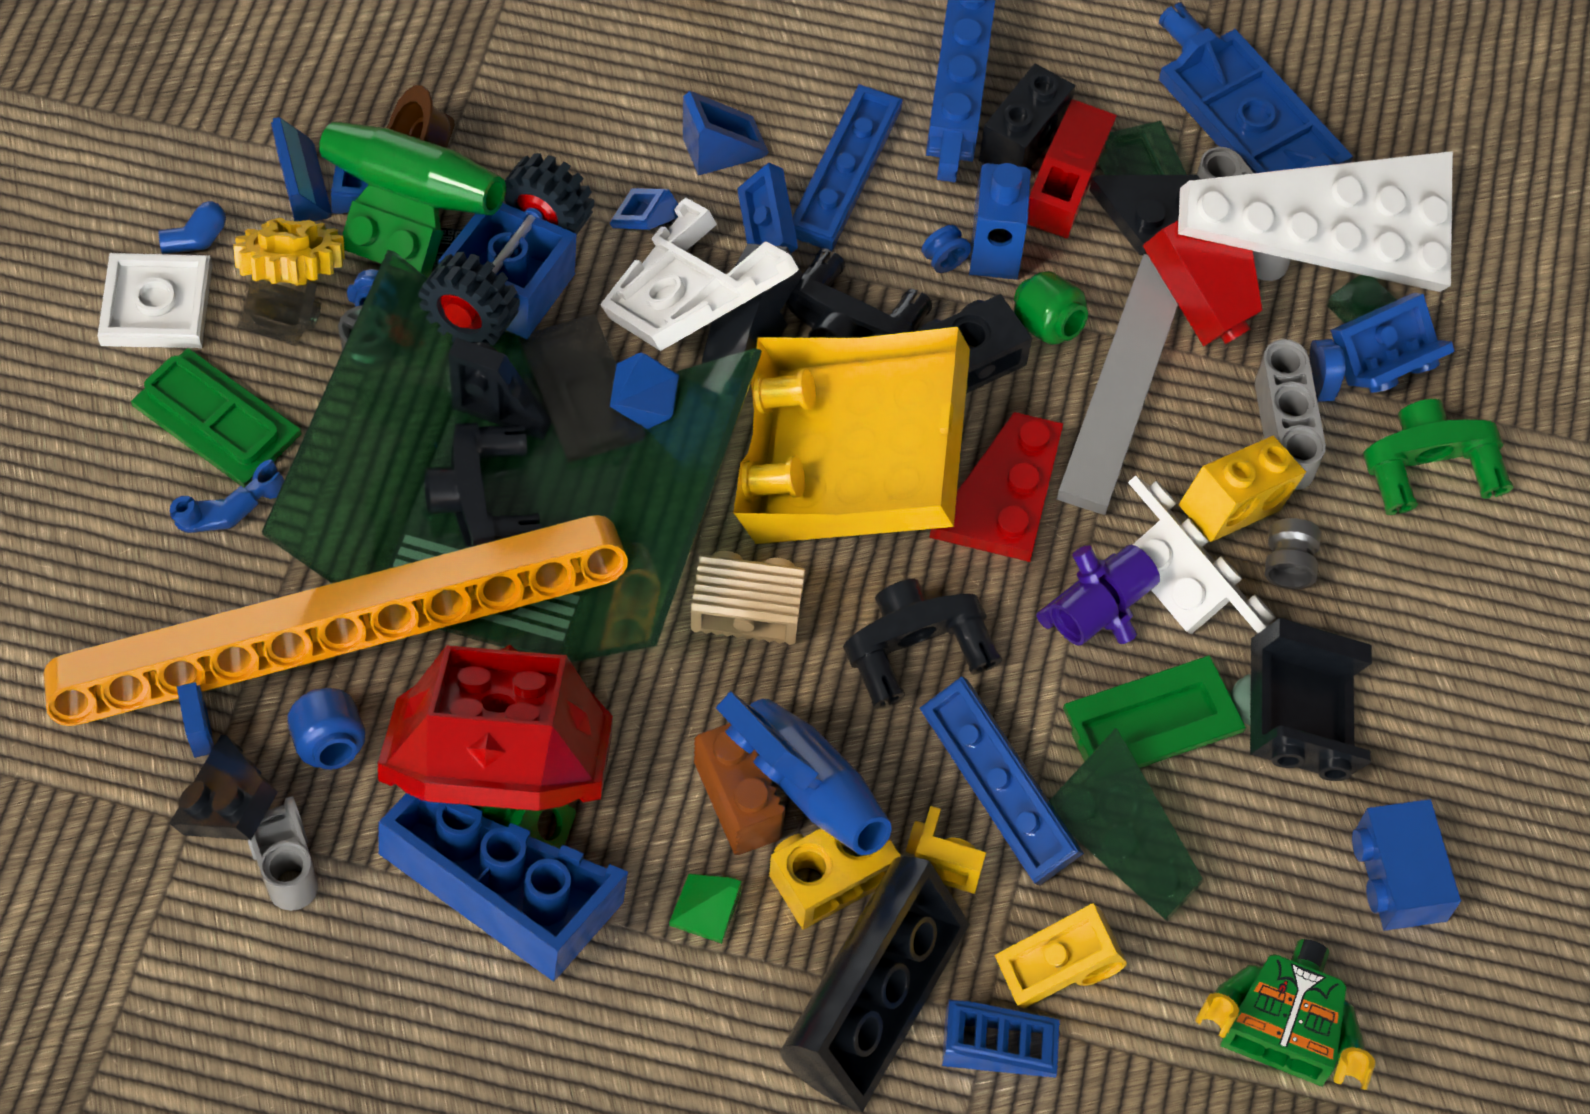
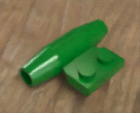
[319,121,506,279]

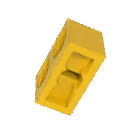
[1178,435,1306,542]
[769,828,901,930]

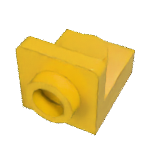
[906,806,986,894]

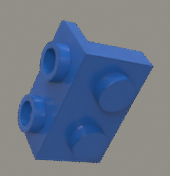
[1331,293,1455,393]

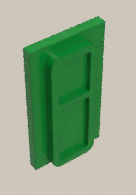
[131,348,302,488]
[1063,655,1246,783]

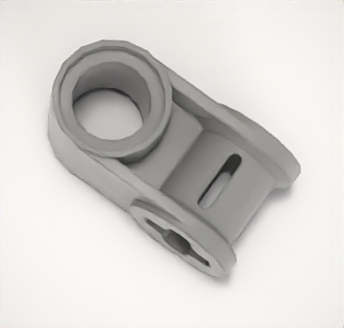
[248,796,318,911]

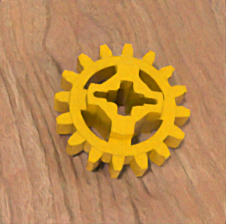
[233,218,345,286]

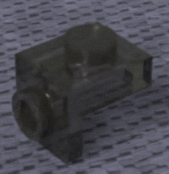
[237,276,321,346]

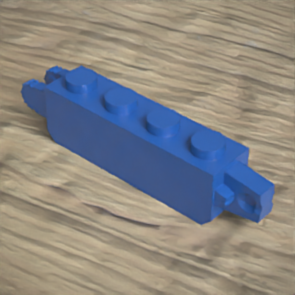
[926,0,995,183]

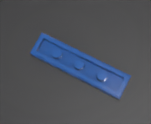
[792,84,903,252]
[920,676,1084,886]

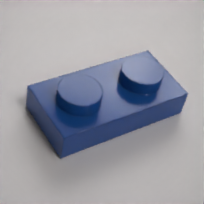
[737,163,798,253]

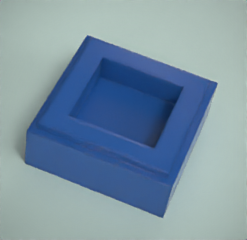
[177,682,214,758]

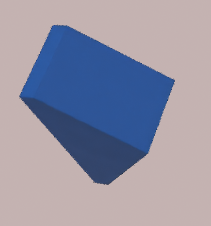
[683,91,769,176]

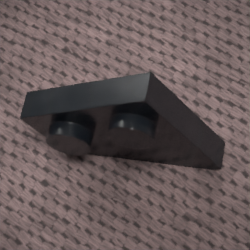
[1089,175,1200,255]
[448,338,552,440]
[169,735,278,840]

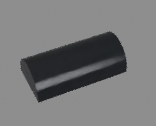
[780,856,970,1112]

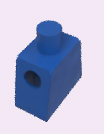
[969,163,1031,280]

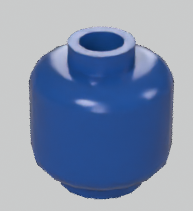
[288,688,365,770]

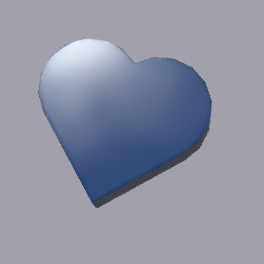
[1310,339,1345,402]

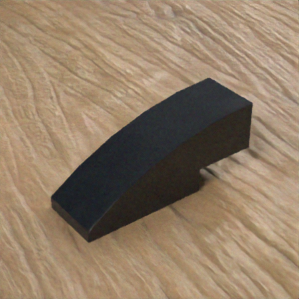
[697,243,803,399]

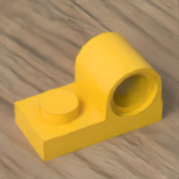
[994,903,1127,1009]

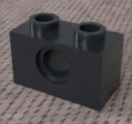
[979,63,1076,169]
[919,294,1032,394]

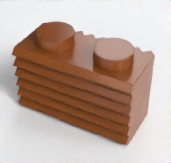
[694,723,785,855]

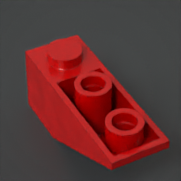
[1027,99,1117,239]

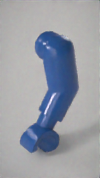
[170,460,285,533]

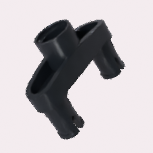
[786,248,932,338]
[424,422,541,548]
[843,578,1002,709]

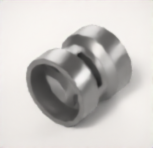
[1264,518,1321,589]

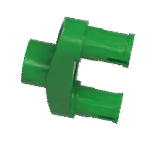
[1363,398,1513,515]

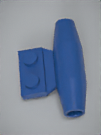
[716,691,892,855]

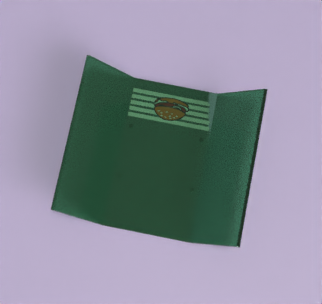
[262,250,762,662]

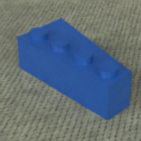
[379,793,628,982]

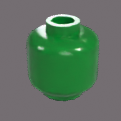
[1014,271,1088,345]

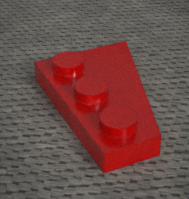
[929,412,1063,562]

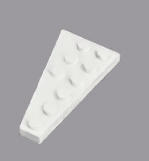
[1178,151,1453,292]

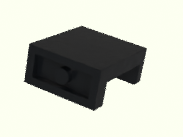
[1250,618,1372,781]

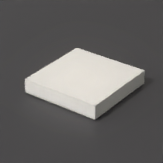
[97,253,212,348]

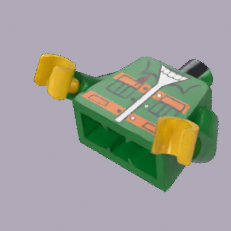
[1195,939,1376,1090]

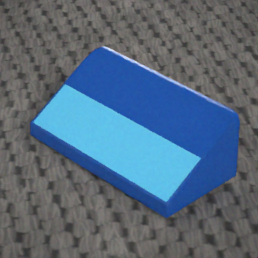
[271,117,332,221]

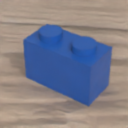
[1352,799,1461,931]

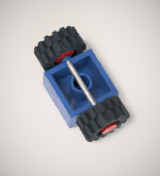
[419,153,594,346]

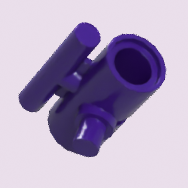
[1036,544,1160,646]

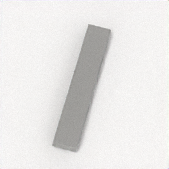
[1056,254,1178,515]

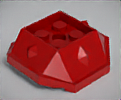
[378,645,613,811]

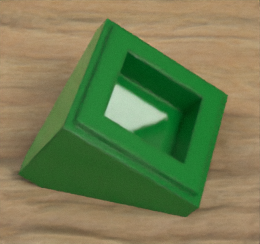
[669,874,742,944]

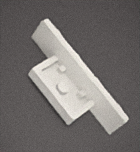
[1128,476,1276,634]

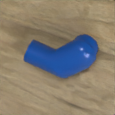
[159,201,226,254]

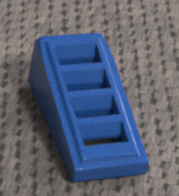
[942,999,1060,1078]

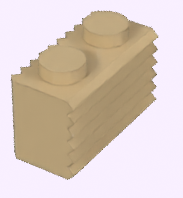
[691,551,805,645]

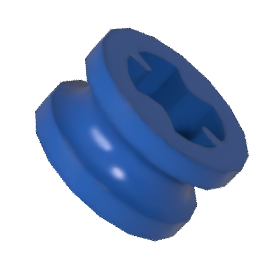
[921,225,972,273]

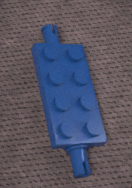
[1159,2,1353,173]

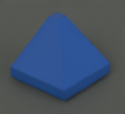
[609,188,678,230]

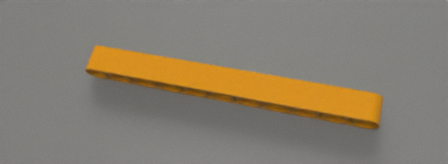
[43,515,628,726]

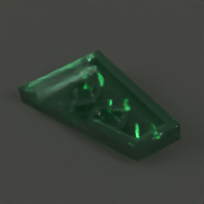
[1049,728,1204,922]

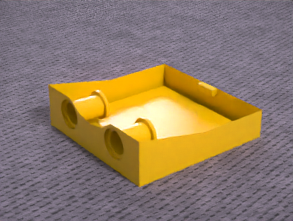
[733,327,970,544]

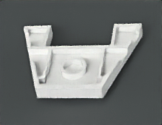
[600,197,799,351]

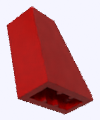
[1142,220,1263,347]

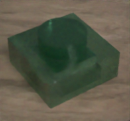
[1327,275,1397,323]

